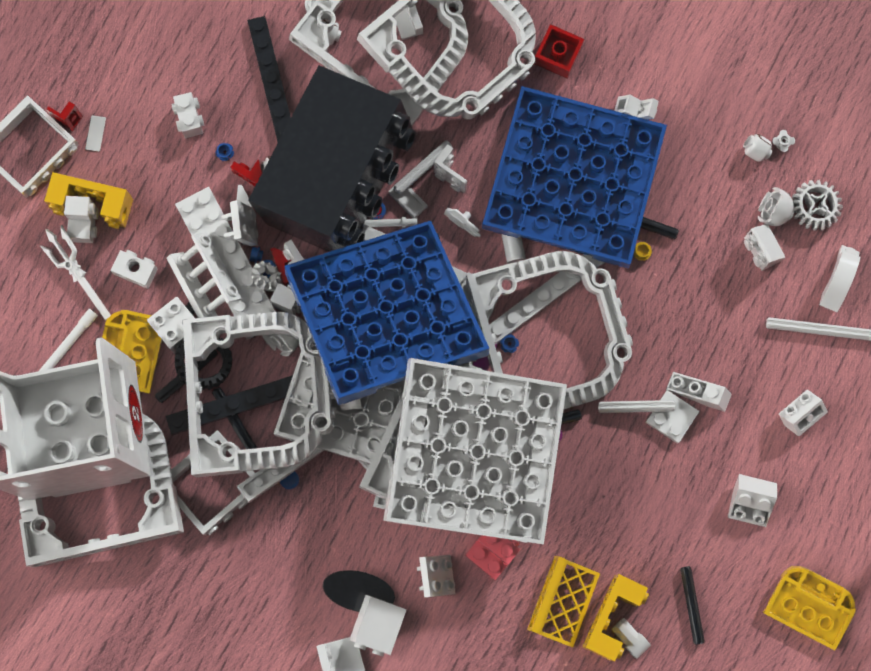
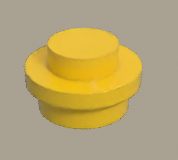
[633,242,652,261]

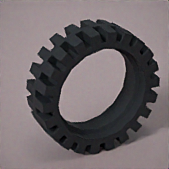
[175,338,232,390]

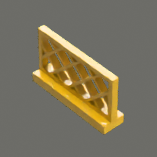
[527,556,600,648]

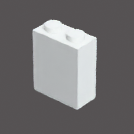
[350,595,407,656]

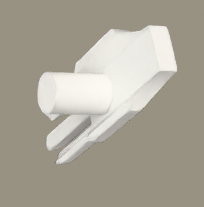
[444,208,481,237]

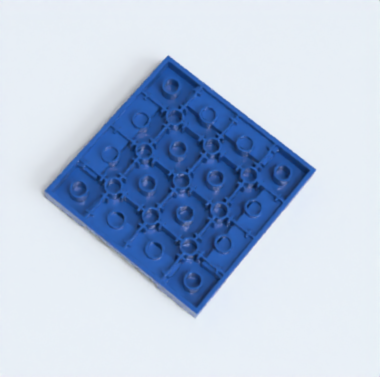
[482,86,667,269]
[285,220,490,406]

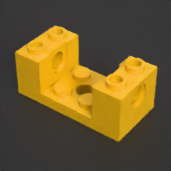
[44,172,133,229]
[582,574,649,661]

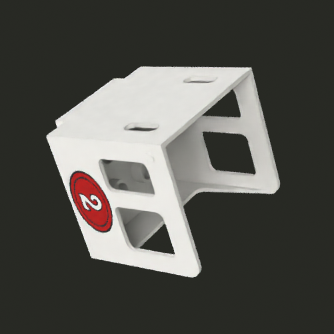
[0,337,151,500]

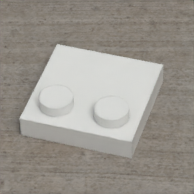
[645,390,699,444]

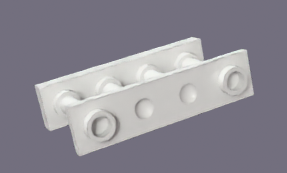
[166,232,242,318]

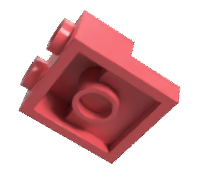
[465,535,520,580]

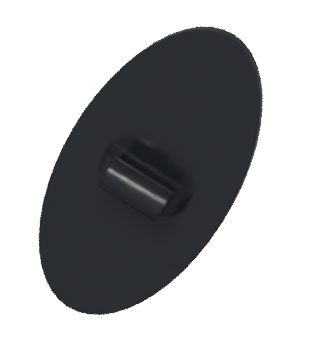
[322,570,395,612]

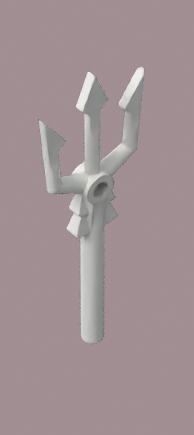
[40,225,111,320]

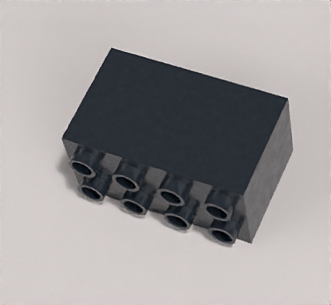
[248,65,416,252]

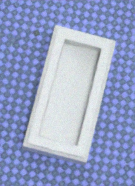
[388,186,428,219]

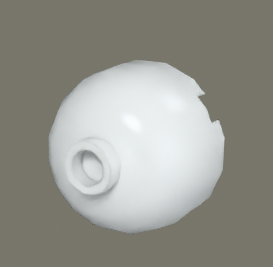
[758,187,794,226]
[262,334,299,356]

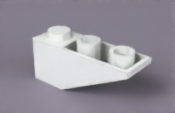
[666,372,732,412]

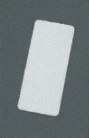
[85,115,106,152]

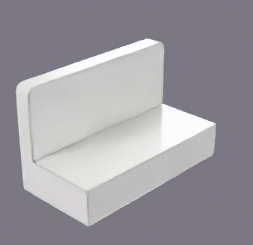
[394,5,423,40]

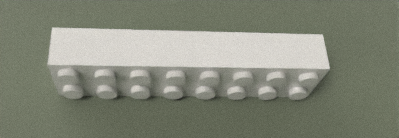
[175,187,275,340]

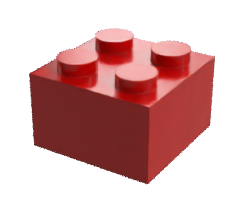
[534,24,584,79]

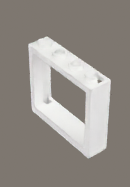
[0,95,79,198]
[171,430,255,536]

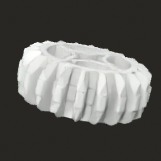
[792,180,843,231]

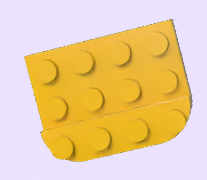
[97,310,162,394]
[763,566,856,651]

